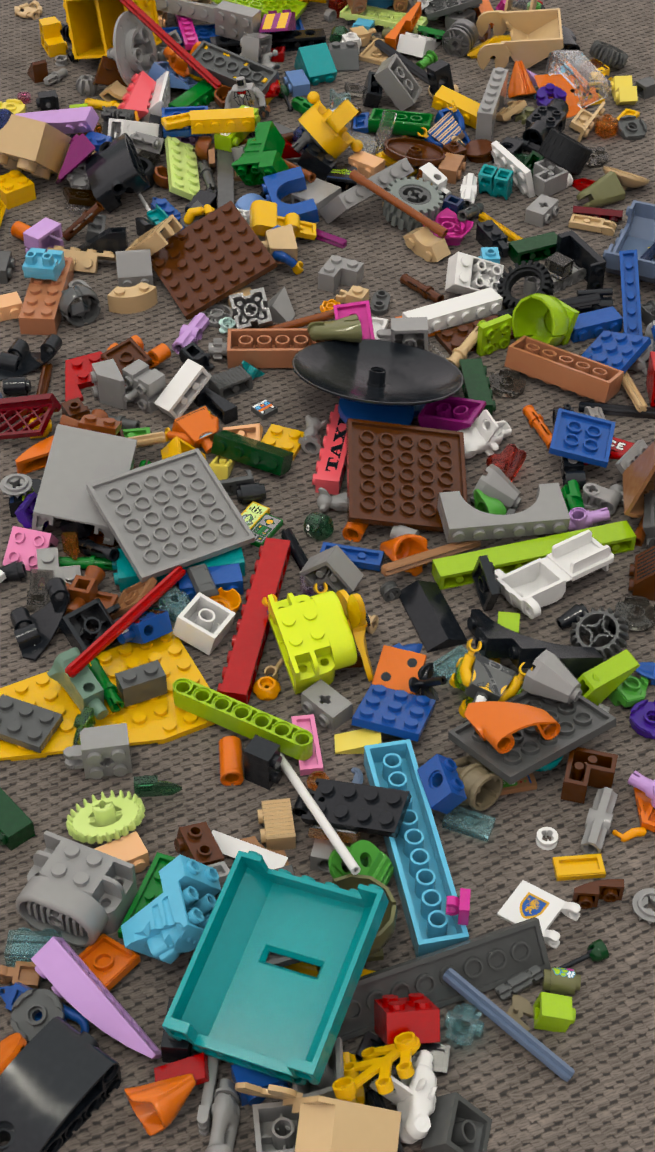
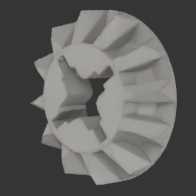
[0,473,33,498]
[632,888,655,925]

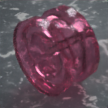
[17,92,31,104]

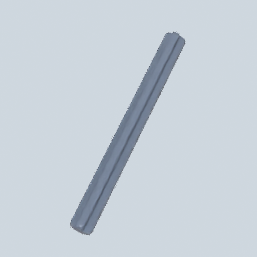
[442,968,575,1082]

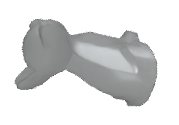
[628,338,655,375]
[298,415,328,454]
[317,487,348,512]

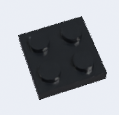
[471,555,501,612]

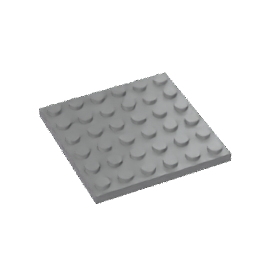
[86,448,255,583]

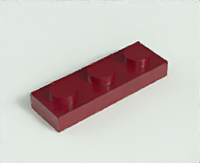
[572,206,623,222]

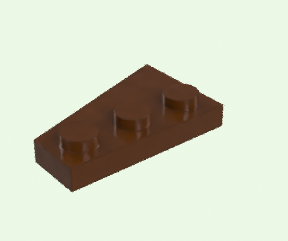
[93,56,127,87]

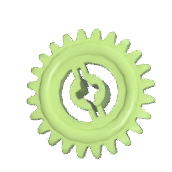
[66,790,145,844]

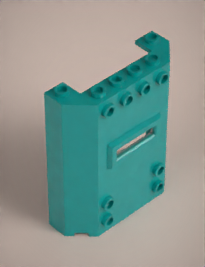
[162,851,389,1086]

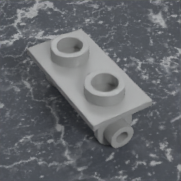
[130,132,164,154]

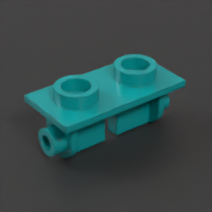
[147,204,169,226]

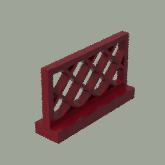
[0,393,62,440]

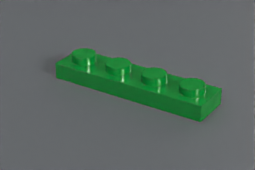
[118,852,176,939]

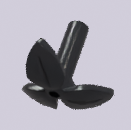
[409,663,447,701]

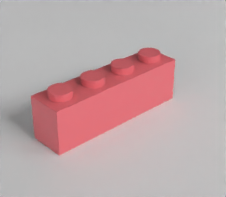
[117,70,156,120]

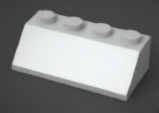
[142,71,171,123]

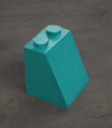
[294,43,337,86]

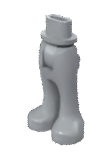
[205,1078,240,1152]

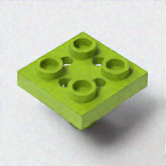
[476,314,512,357]

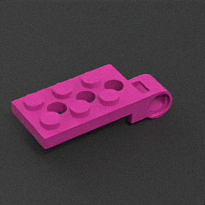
[333,300,375,340]

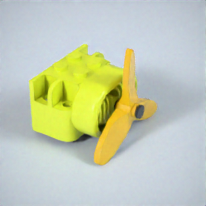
[268,589,374,694]

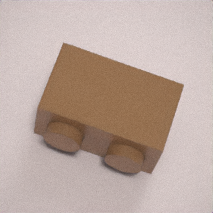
[438,152,467,184]

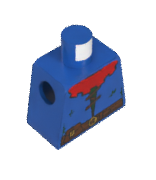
[117,608,173,644]

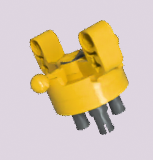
[292,91,363,159]

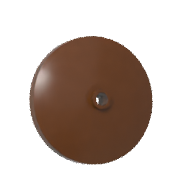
[383,137,446,167]

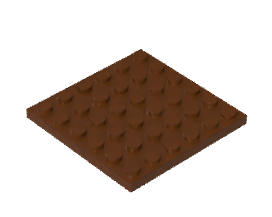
[151,201,278,320]
[346,418,468,532]

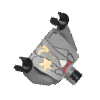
[224,76,269,119]

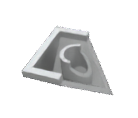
[266,286,295,323]

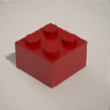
[374,993,440,1045]

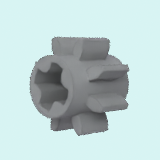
[208,338,227,360]

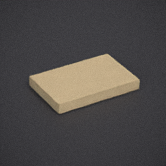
[359,38,389,65]

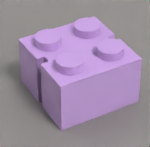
[23,217,64,253]

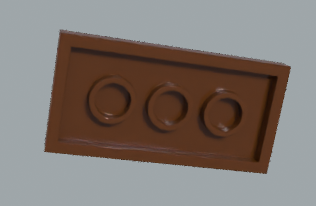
[435,315,514,355]

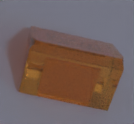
[61,532,79,560]

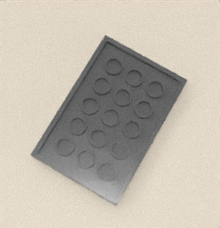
[448,691,616,785]

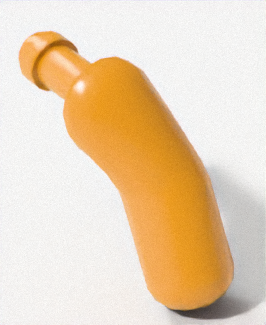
[612,827,647,842]

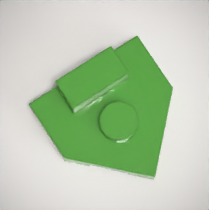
[608,675,649,708]

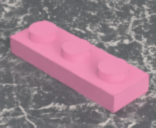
[291,714,323,776]

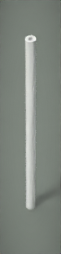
[280,752,361,875]

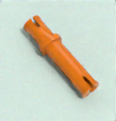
[522,405,552,449]

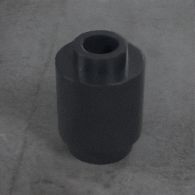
[3,376,31,396]
[236,482,266,505]

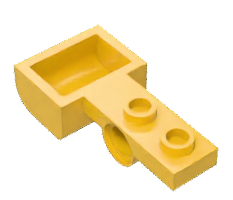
[250,200,316,240]

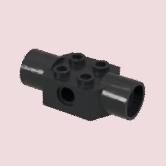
[522,98,569,146]

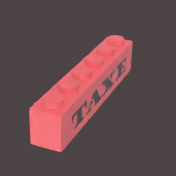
[312,404,347,495]

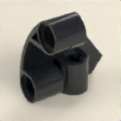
[0,334,63,381]
[10,577,70,661]

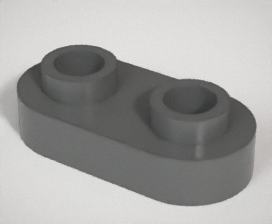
[370,290,390,316]

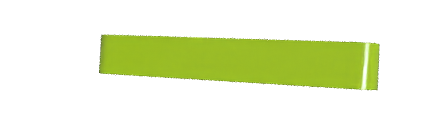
[173,678,313,761]

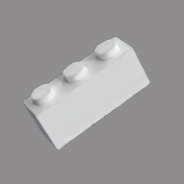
[154,359,212,419]

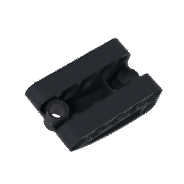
[85,132,150,213]
[0,1016,122,1152]

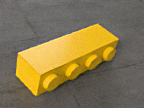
[431,85,480,129]
[190,107,255,135]

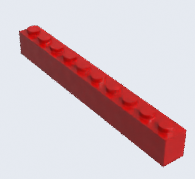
[217,537,291,704]

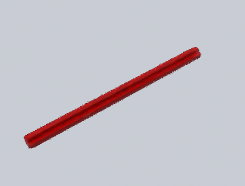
[118,0,221,90]
[65,566,186,677]

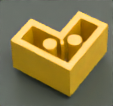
[39,16,68,58]

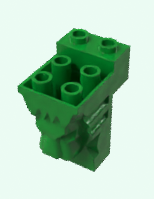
[231,121,289,186]

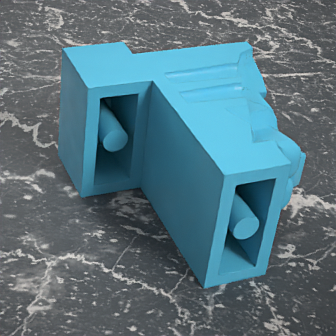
[121,854,221,964]

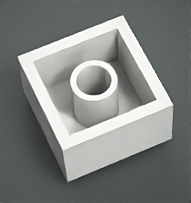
[172,592,236,655]

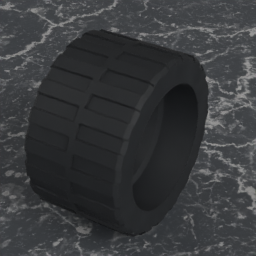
[538,128,592,175]

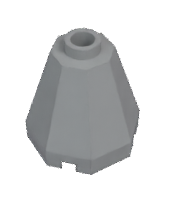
[470,464,522,510]
[522,650,582,704]

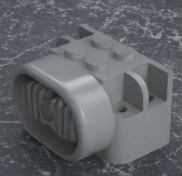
[16,830,138,947]

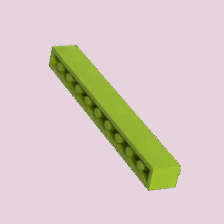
[431,520,636,590]

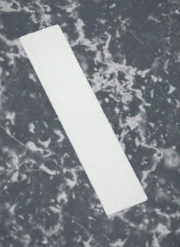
[212,830,288,869]

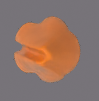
[508,60,537,98]
[380,534,429,576]
[124,1073,196,1136]

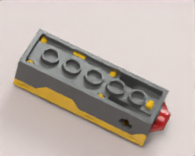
[188,40,281,105]

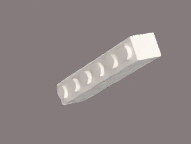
[402,287,503,334]

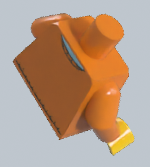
[165,406,219,454]

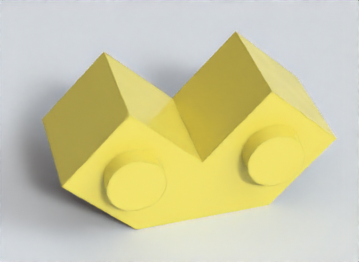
[609,75,638,105]

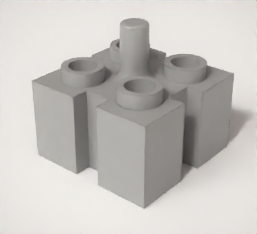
[229,287,273,329]
[122,359,166,413]

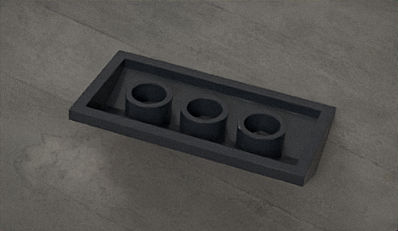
[399,580,468,653]

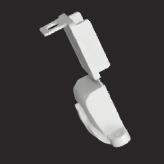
[494,530,614,619]

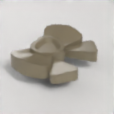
[506,994,534,1032]

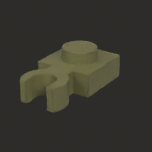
[515,106,535,125]

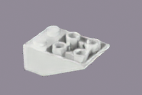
[396,32,441,58]
[107,118,159,156]
[445,251,504,295]

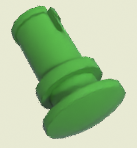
[416,50,438,69]

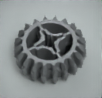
[589,40,628,68]
[569,606,629,661]

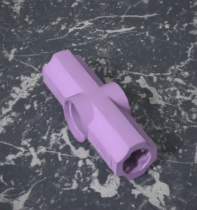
[172,313,210,354]

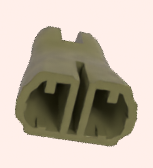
[576,171,626,208]
[307,314,362,343]

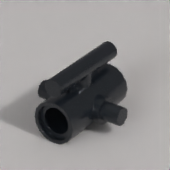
[575,288,613,314]

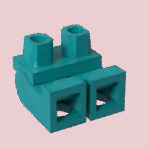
[478,164,513,200]

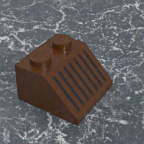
[628,545,655,601]

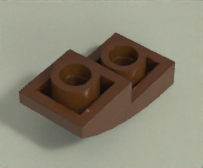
[572,879,625,909]

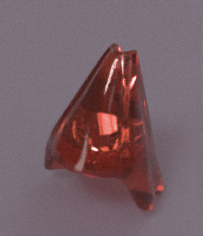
[486,444,527,482]

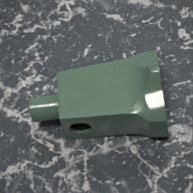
[47,647,109,720]

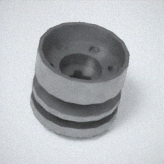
[442,18,479,57]

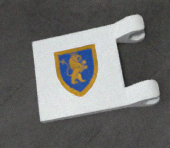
[497,880,581,949]

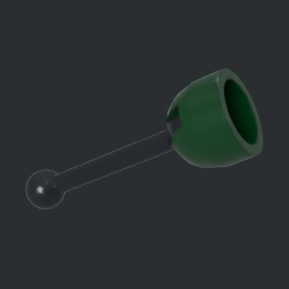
[278,85,293,112]
[553,939,609,968]

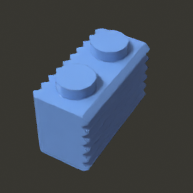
[283,69,310,97]

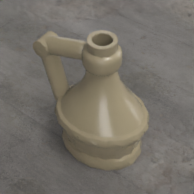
[453,753,503,811]

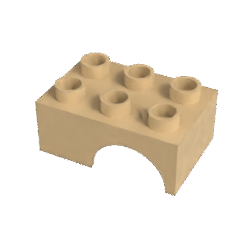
[0,114,72,181]

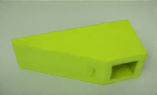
[577,649,640,706]

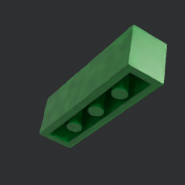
[168,79,215,107]

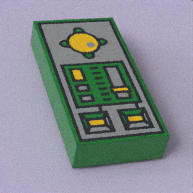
[250,513,283,548]

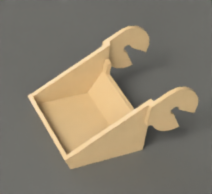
[476,8,564,70]
[235,1082,401,1152]

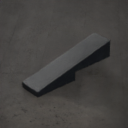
[193,386,238,425]

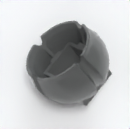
[59,285,101,327]

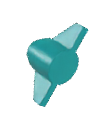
[241,360,265,380]

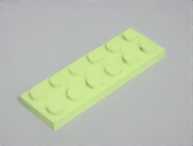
[339,4,428,34]
[165,136,200,200]

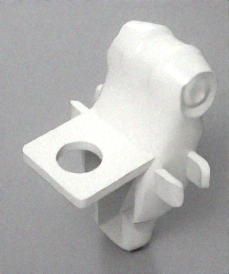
[459,410,512,459]
[370,1050,438,1144]

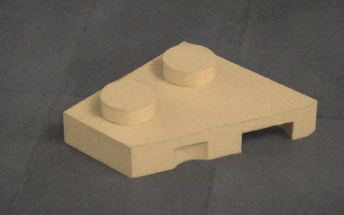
[496,100,528,122]

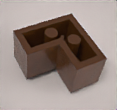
[561,747,618,804]

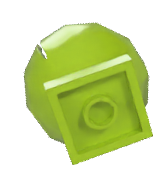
[511,293,579,347]

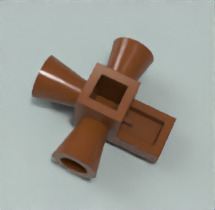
[59,409,122,435]
[64,565,119,616]

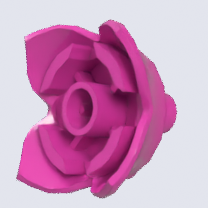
[423,207,474,246]

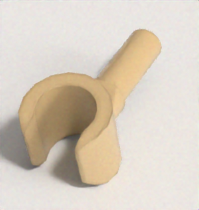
[264,658,284,680]

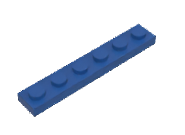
[619,249,643,336]

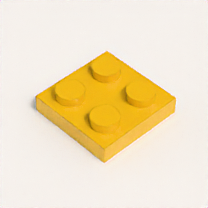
[261,424,304,460]

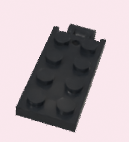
[292,778,412,838]

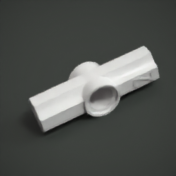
[460,173,477,207]

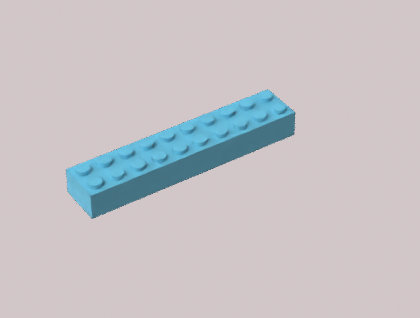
[364,739,469,958]

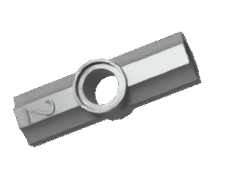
[580,787,618,854]

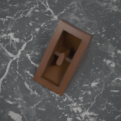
[27,59,48,83]

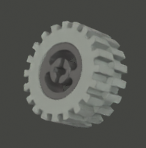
[383,177,444,232]

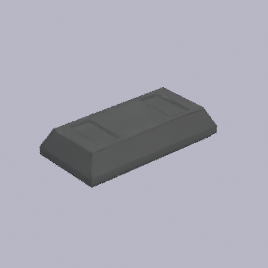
[186,564,219,597]

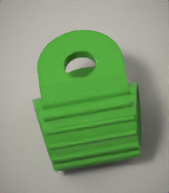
[328,840,394,886]

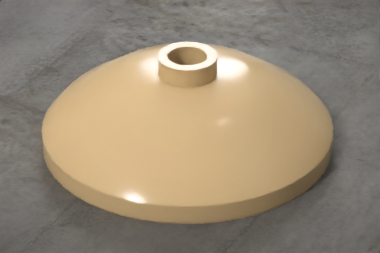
[603,166,650,190]

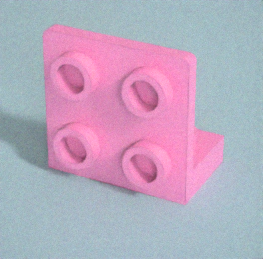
[2,526,59,573]

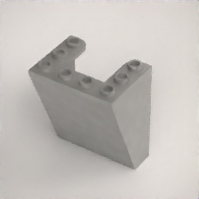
[32,424,137,546]

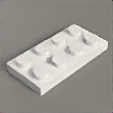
[491,141,535,198]

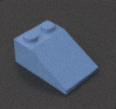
[148,61,198,90]

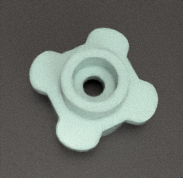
[218,317,236,334]

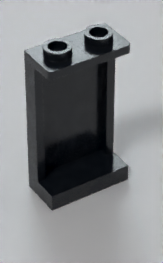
[555,230,606,290]

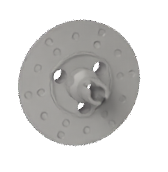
[107,11,158,87]

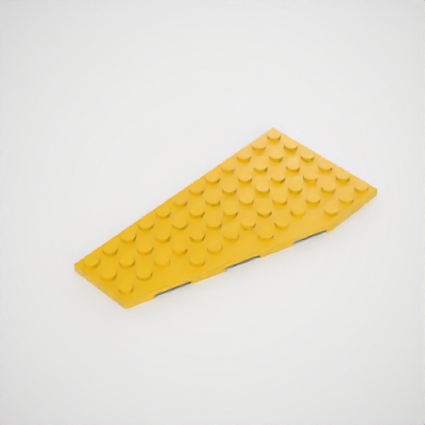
[0,627,215,761]

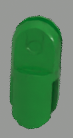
[291,96,313,115]
[561,480,585,512]

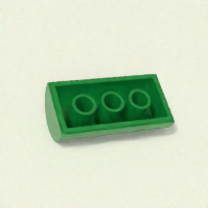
[368,108,434,138]

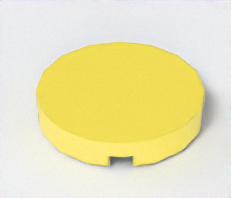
[0,99,26,118]

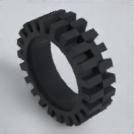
[497,260,554,309]

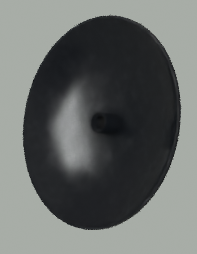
[292,339,464,407]

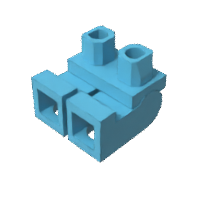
[22,248,65,281]

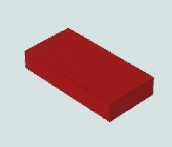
[154,1052,209,1086]

